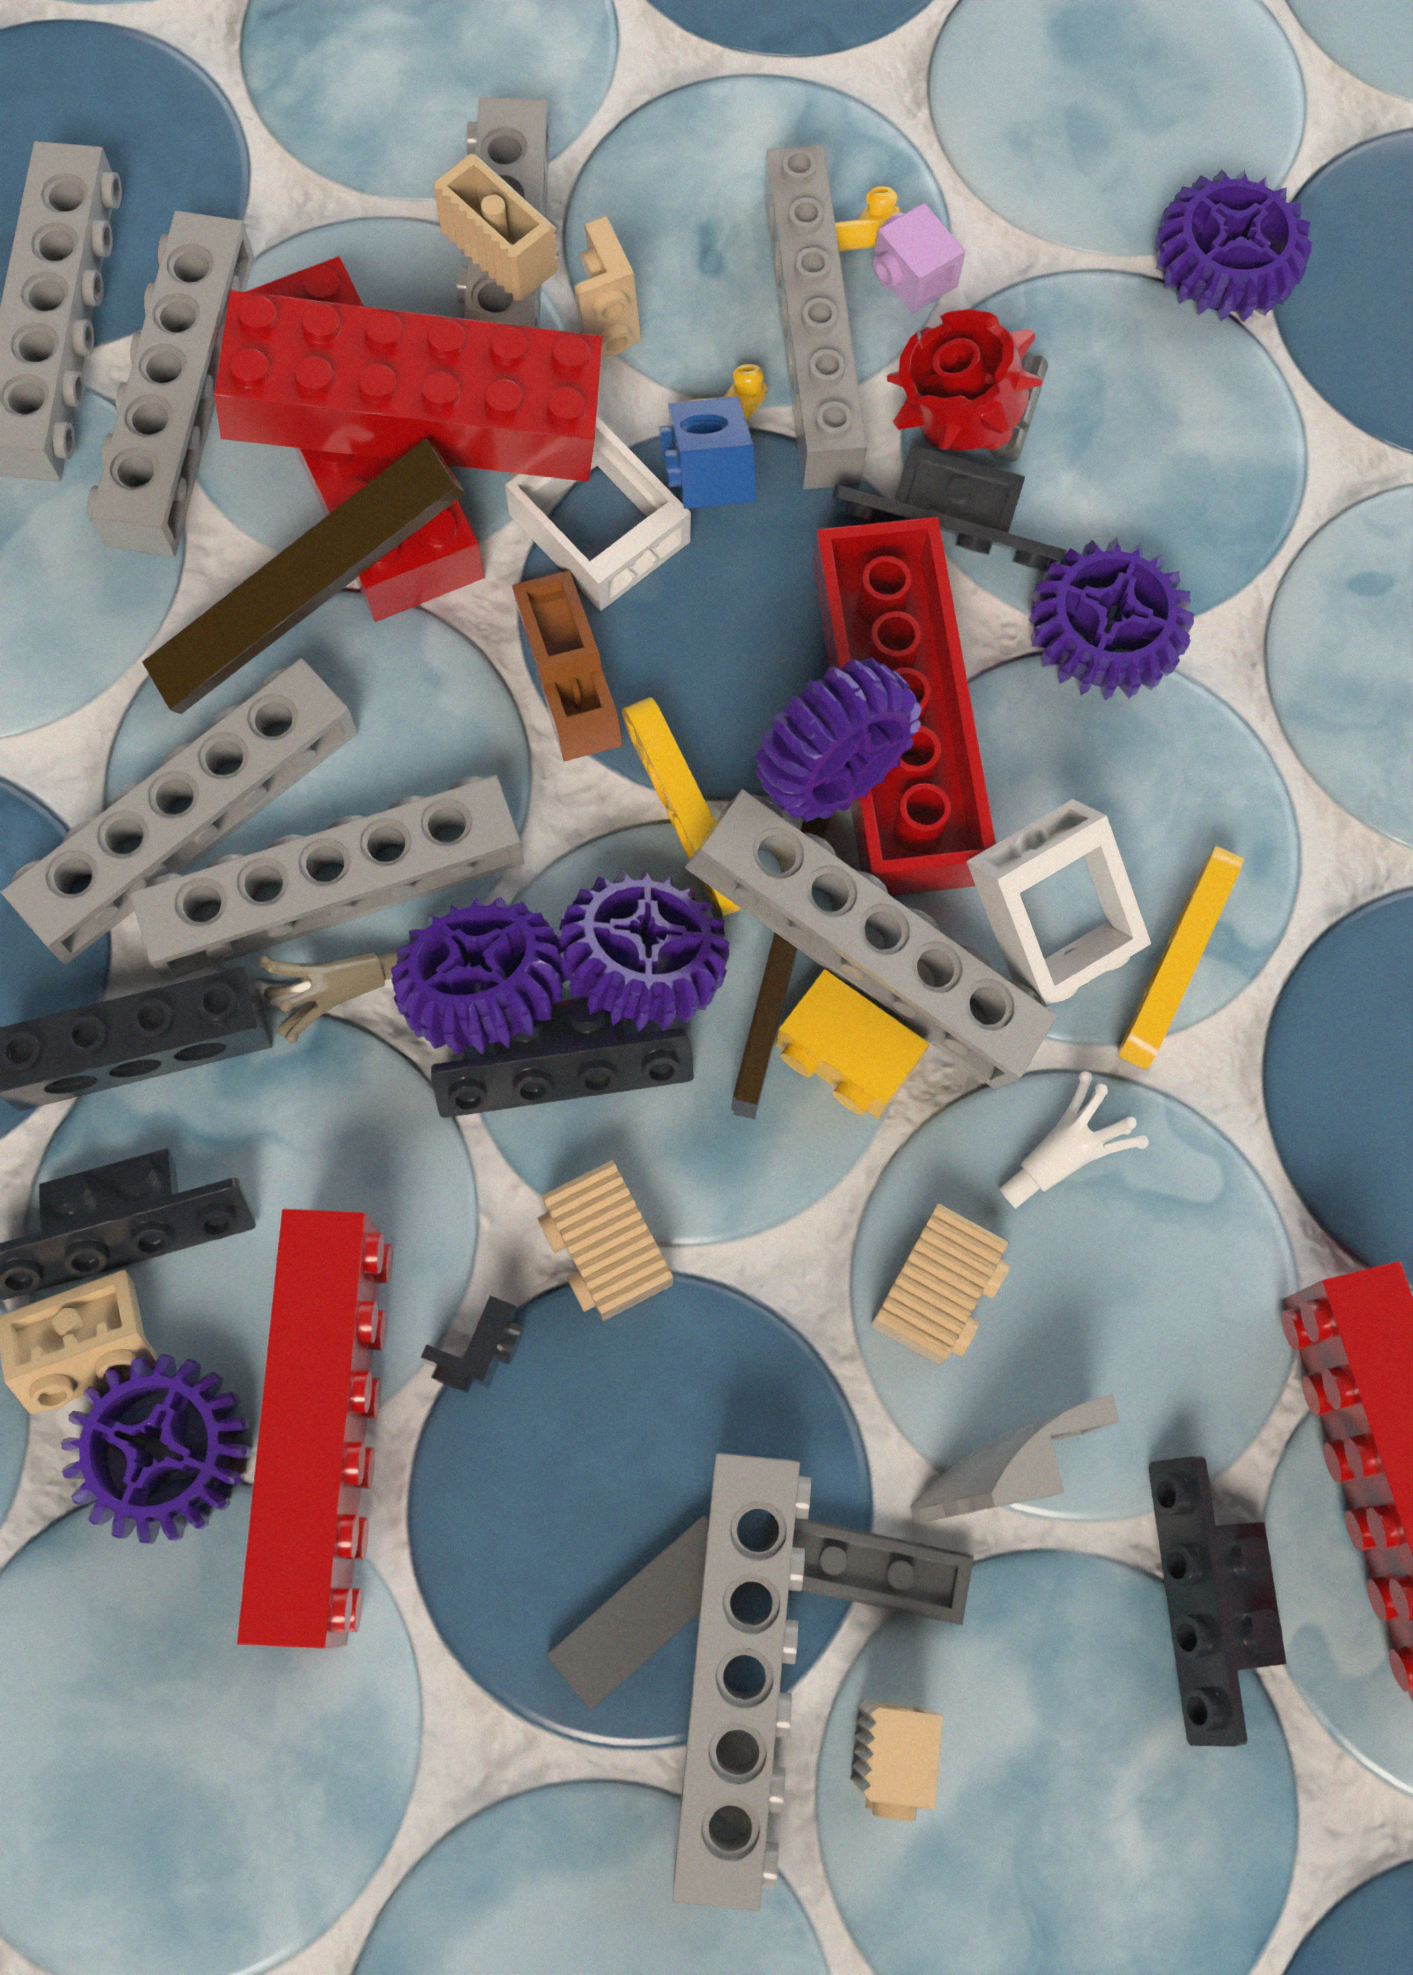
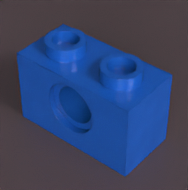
[659,396,756,509]

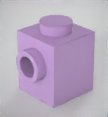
[873,202,966,314]

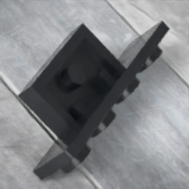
[832,444,1066,571]
[431,997,694,1118]
[0,1148,256,1300]
[1148,1456,1287,1747]

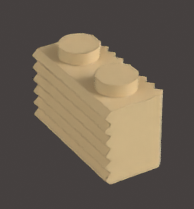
[434,154,560,301]
[537,1160,673,1321]
[870,1203,1011,1365]
[851,1700,943,1821]

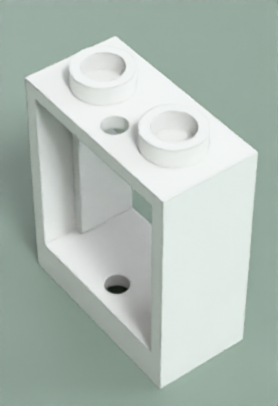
[505,416,691,612]
[966,799,1151,1007]

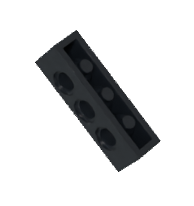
[0,966,272,1111]

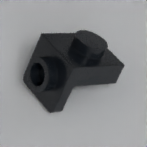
[421,1296,524,1393]

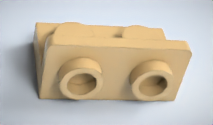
[574,216,641,356]
[0,1270,157,1414]

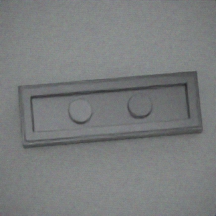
[765,1514,974,1625]
[546,1515,709,1711]

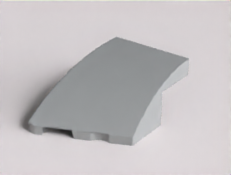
[910,1394,1120,1524]

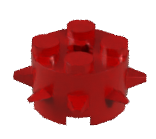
[887,309,1043,451]

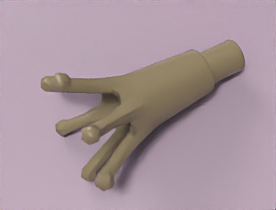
[258,951,398,1043]

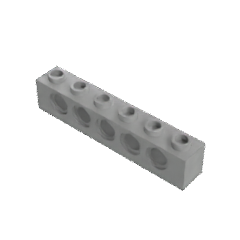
[454,97,550,328]
[0,141,122,481]
[764,144,867,489]
[87,211,254,557]
[0,658,358,966]
[130,775,525,981]
[684,789,1057,1090]
[672,1452,811,1911]

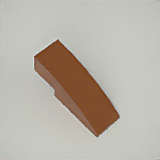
[512,570,623,762]

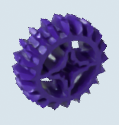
[1154,169,1313,322]
[1028,537,1194,700]
[754,658,922,822]
[556,869,730,1032]
[391,896,567,1055]
[61,1354,251,1544]

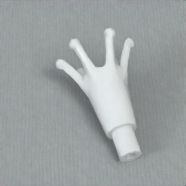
[999,1071,1149,1209]

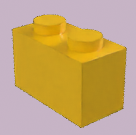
[776,969,930,1120]

